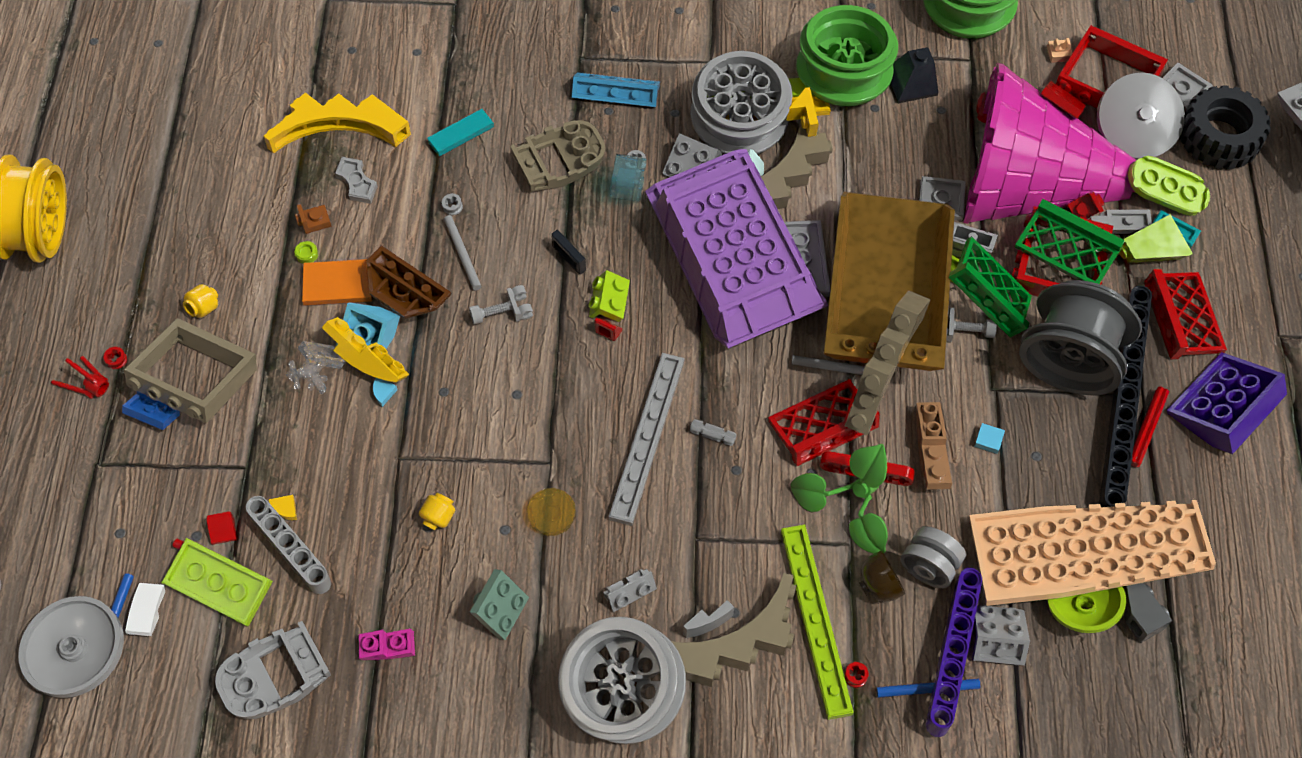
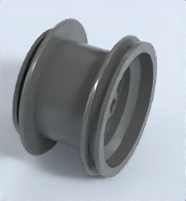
[1019,280,1142,395]

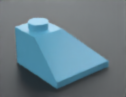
[336,303,400,349]

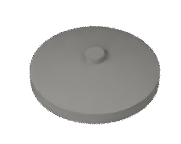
[1097,73,1185,160]
[19,596,124,698]

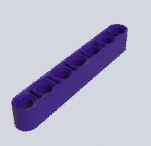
[926,568,982,737]

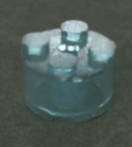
[609,154,647,202]

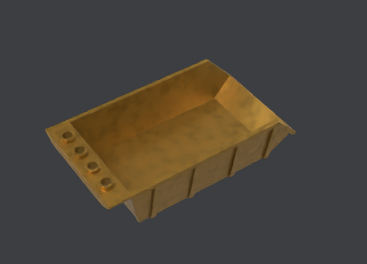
[824,192,955,371]

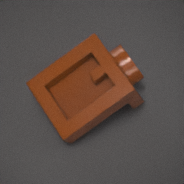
[295,204,332,234]

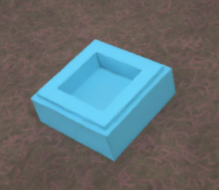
[974,423,1005,454]

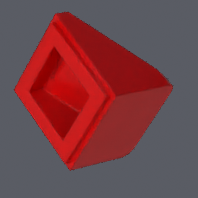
[595,318,623,341]
[206,511,237,545]

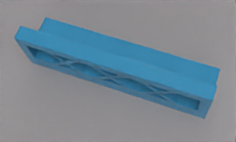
[572,72,660,107]

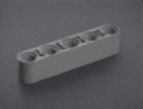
[246,496,331,594]

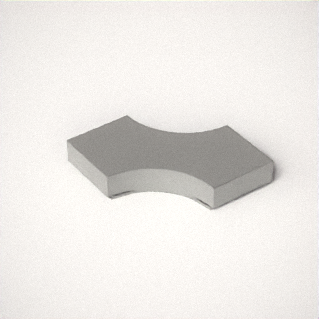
[335,157,378,204]

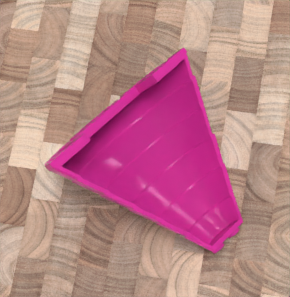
[963,63,1136,224]

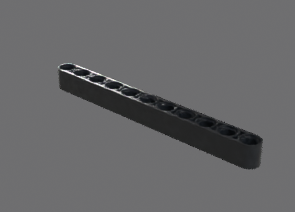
[1099,285,1152,507]

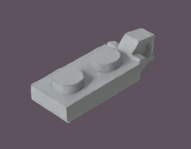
[1089,210,1152,234]

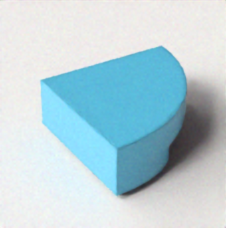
[373,378,397,407]

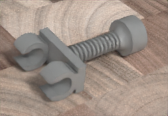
[469,285,533,325]
[946,308,997,342]

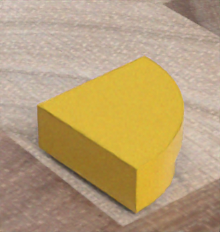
[269,495,297,520]

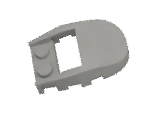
[215,621,331,719]

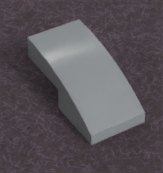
[683,600,734,638]

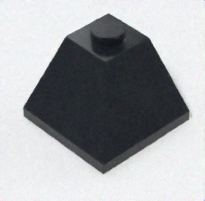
[890,47,939,104]

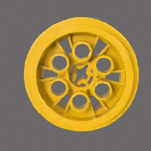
[0,154,67,263]

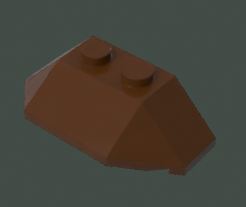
[366,245,451,319]

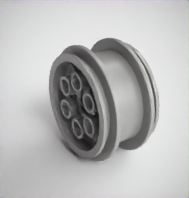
[691,51,792,154]
[558,617,686,744]

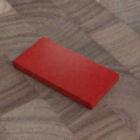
[1041,81,1086,118]

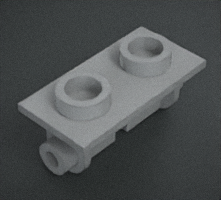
[603,569,657,612]

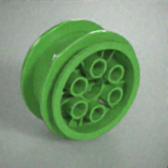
[923,0,1018,39]
[796,5,898,106]

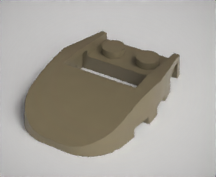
[510,120,605,192]

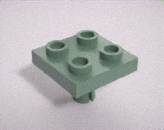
[470,569,529,640]

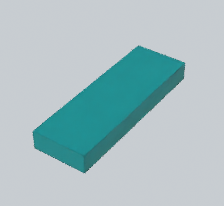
[427,109,494,156]

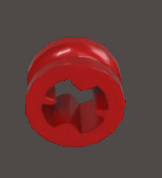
[103,346,127,369]
[844,662,869,688]

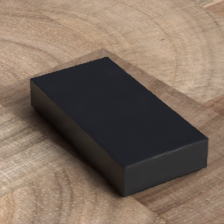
[551,229,586,275]

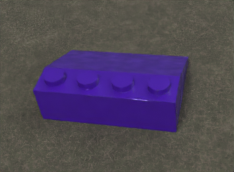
[1167,352,1287,455]

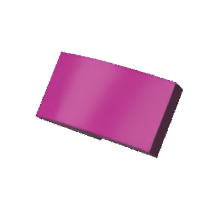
[359,628,415,660]

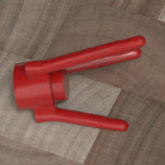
[51,356,109,399]

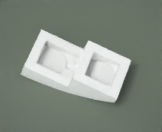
[125,583,165,636]

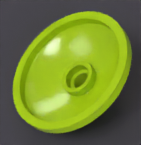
[1047,587,1126,633]

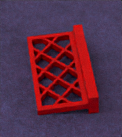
[1144,269,1227,360]
[768,379,880,466]

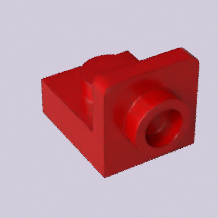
[1066,191,1105,219]

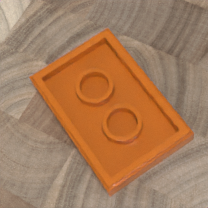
[302,259,372,306]

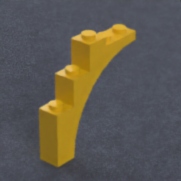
[263,92,411,153]

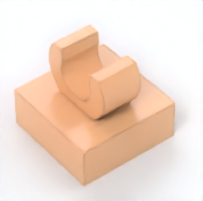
[1047,38,1073,63]

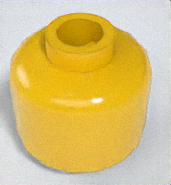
[183,284,218,318]
[419,492,455,530]

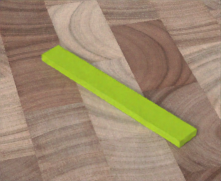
[781,524,854,720]

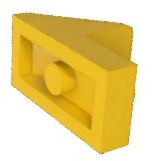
[786,87,819,137]

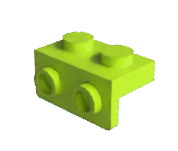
[588,270,630,322]

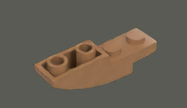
[916,402,952,489]

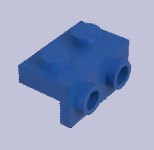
[122,391,180,430]

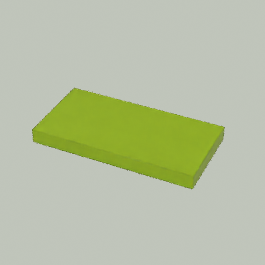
[161,538,273,626]

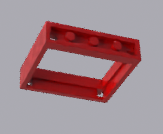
[1056,25,1168,108]
[1011,206,1114,297]

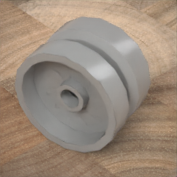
[900,526,966,588]

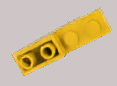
[322,317,409,382]

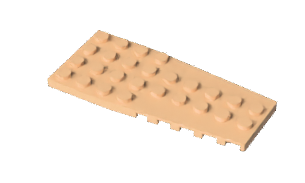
[969,500,1216,606]

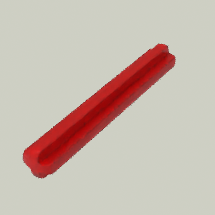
[1131,386,1169,468]

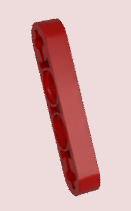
[820,451,915,486]

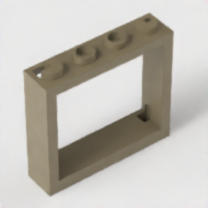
[124,318,257,423]

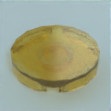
[527,488,576,536]

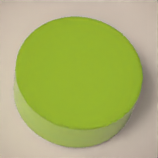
[294,241,318,264]

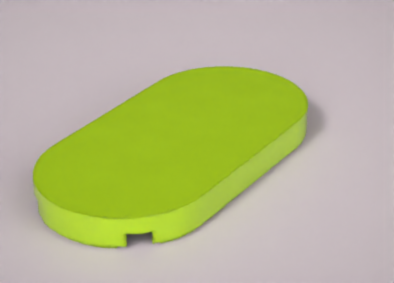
[1128,156,1210,215]

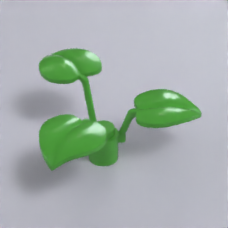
[791,444,888,553]

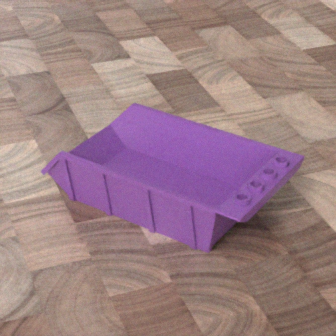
[645,149,828,348]

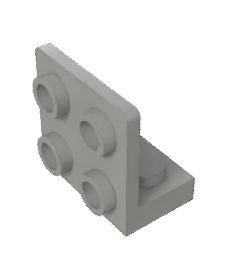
[663,133,723,177]
[973,605,1030,665]

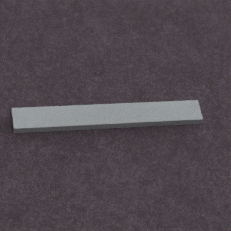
[609,353,685,526]

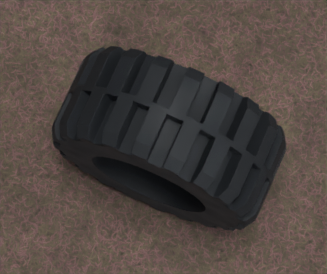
[1180,85,1271,170]

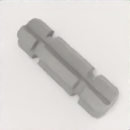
[690,419,736,446]

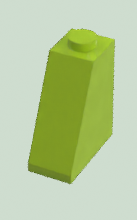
[1119,214,1193,263]

